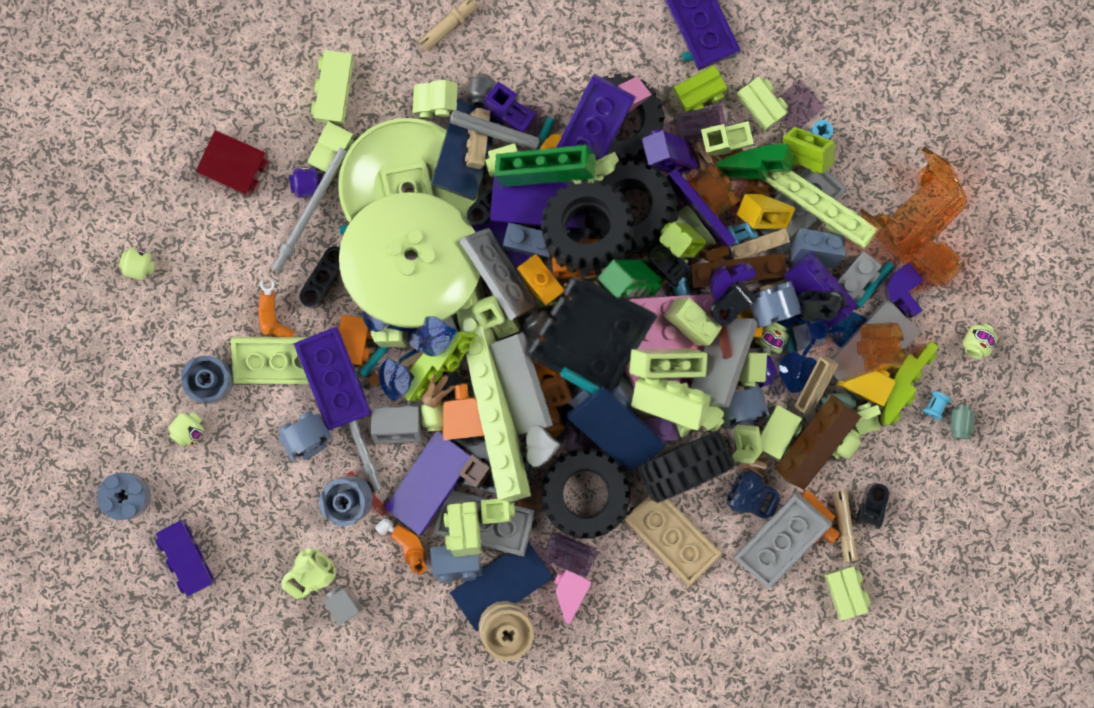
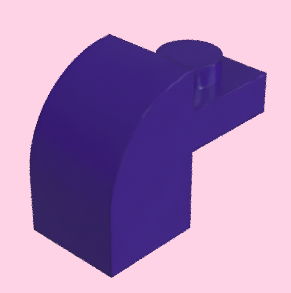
[484,81,536,133]
[710,262,756,313]
[885,262,923,318]

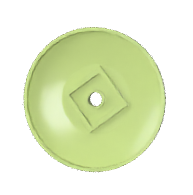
[338,118,479,256]
[339,192,480,328]

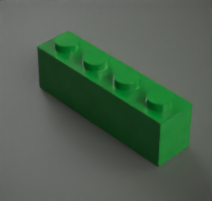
[494,145,596,187]
[598,260,664,298]

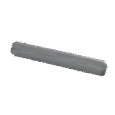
[450,110,539,150]

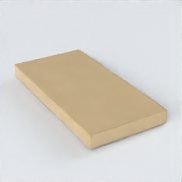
[623,494,722,587]

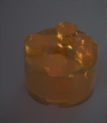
[688,163,741,217]
[910,235,965,287]
[856,322,905,372]

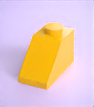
[737,194,795,229]
[836,368,896,406]

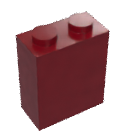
[195,130,270,198]

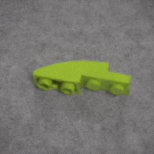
[403,332,477,401]
[881,341,939,427]

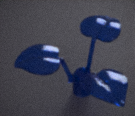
[776,289,867,393]
[362,310,457,401]

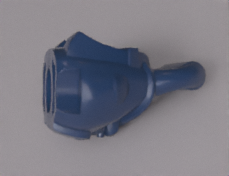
[726,471,781,519]

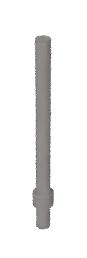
[272,147,348,272]
[348,420,382,492]

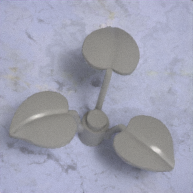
[520,426,560,467]

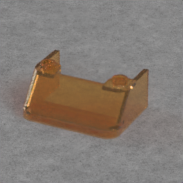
[859,147,967,264]

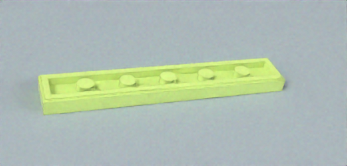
[764,171,879,250]

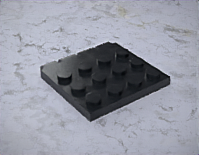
[528,277,657,392]

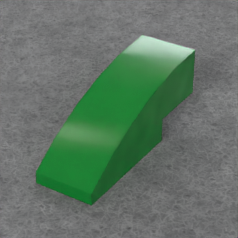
[716,144,794,180]

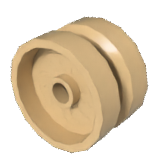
[478,601,534,661]

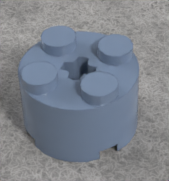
[750,281,802,328]
[181,356,233,404]
[719,384,770,429]
[278,411,333,463]
[98,473,151,520]
[319,475,373,526]

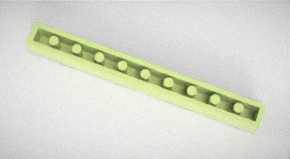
[457,275,531,502]

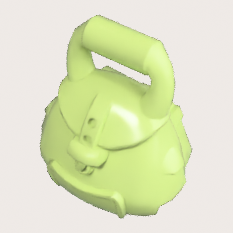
[282,548,336,599]

